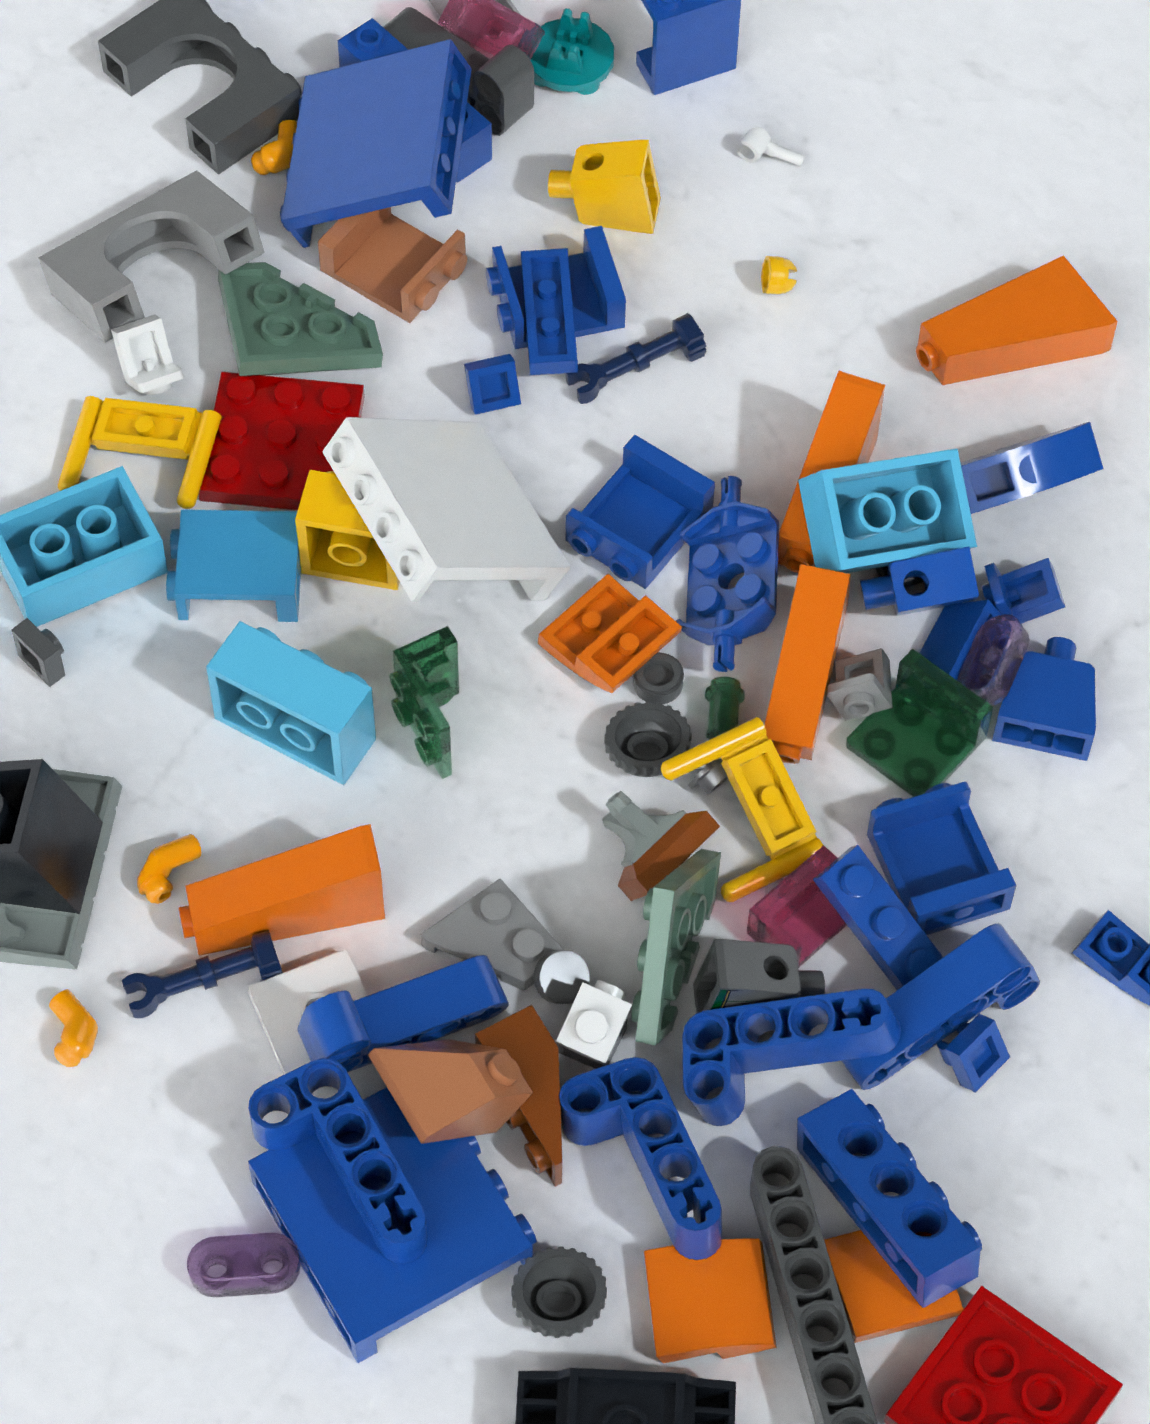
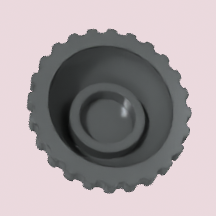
[604,701,692,778]
[511,1247,607,1338]

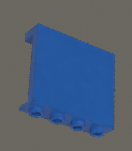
[280,39,472,248]
[248,1087,537,1363]

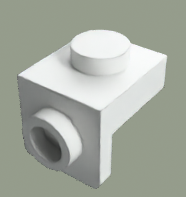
[111,314,184,395]
[556,980,632,1066]

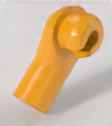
[251,120,297,175]
[137,834,201,904]
[49,989,98,1067]

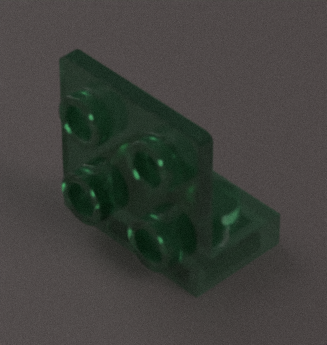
[389,626,459,779]
[846,649,994,797]

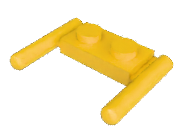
[58,396,222,509]
[661,717,826,903]

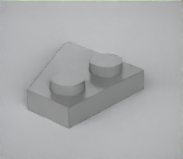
[420,878,565,991]

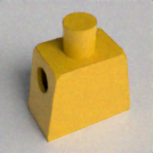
[548,140,661,234]

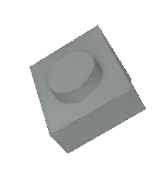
[827,648,892,721]

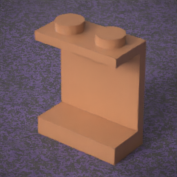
[318,207,467,323]

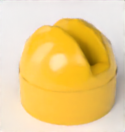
[761,256,797,294]

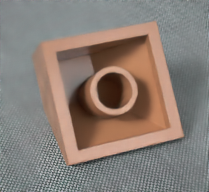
[368,1039,533,1144]

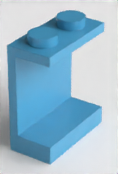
[166,510,301,622]

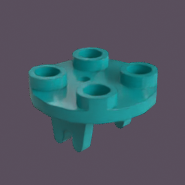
[526,8,614,95]

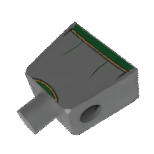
[693,939,825,1013]

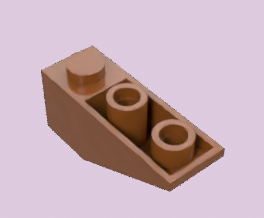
[475,1005,562,1187]

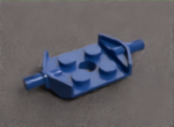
[676,476,779,672]

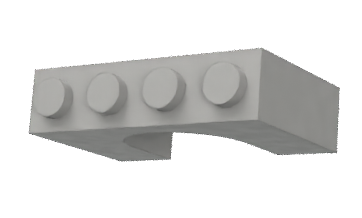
[38,170,265,343]

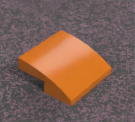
[538,574,682,693]
[824,1230,964,1343]
[644,1238,777,1364]

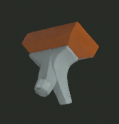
[602,791,720,901]

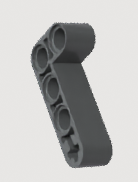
[383,7,534,136]

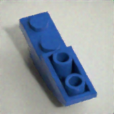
[961,422,1104,514]

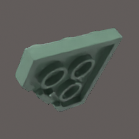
[218,262,383,376]
[631,849,721,1046]

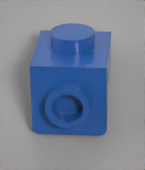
[982,558,1065,627]

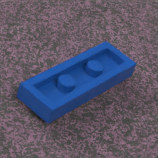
[521,248,578,375]
[813,845,943,990]

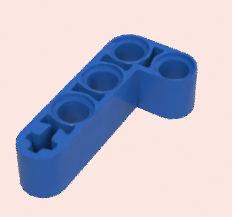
[842,923,1040,1090]
[297,955,509,1073]
[682,989,902,1126]
[559,1057,722,1260]
[248,1058,428,1264]

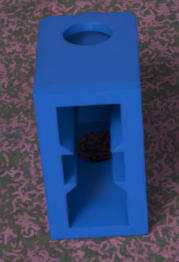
[860,546,979,616]
[992,637,1096,761]

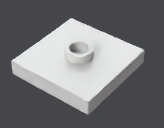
[248,949,368,1075]

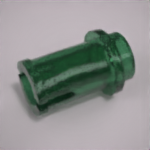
[705,677,745,740]

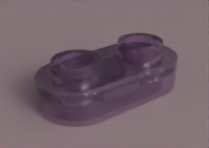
[957,614,1030,710]
[187,1233,300,1297]

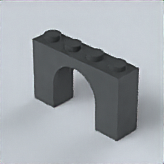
[98,0,302,175]

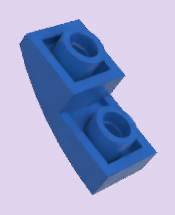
[1072,910,1150,1006]

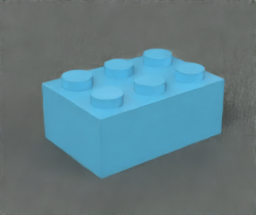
[798,448,977,573]
[0,466,168,627]
[206,621,376,785]

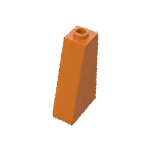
[916,255,1118,385]
[778,371,885,573]
[764,564,851,764]
[179,824,385,956]

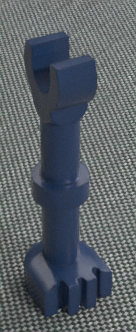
[565,313,706,404]
[121,930,283,1018]

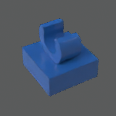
[464,354,521,415]
[937,1013,1010,1093]

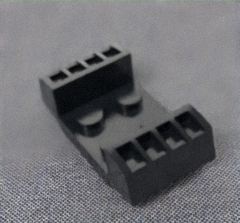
[515,1368,736,1424]

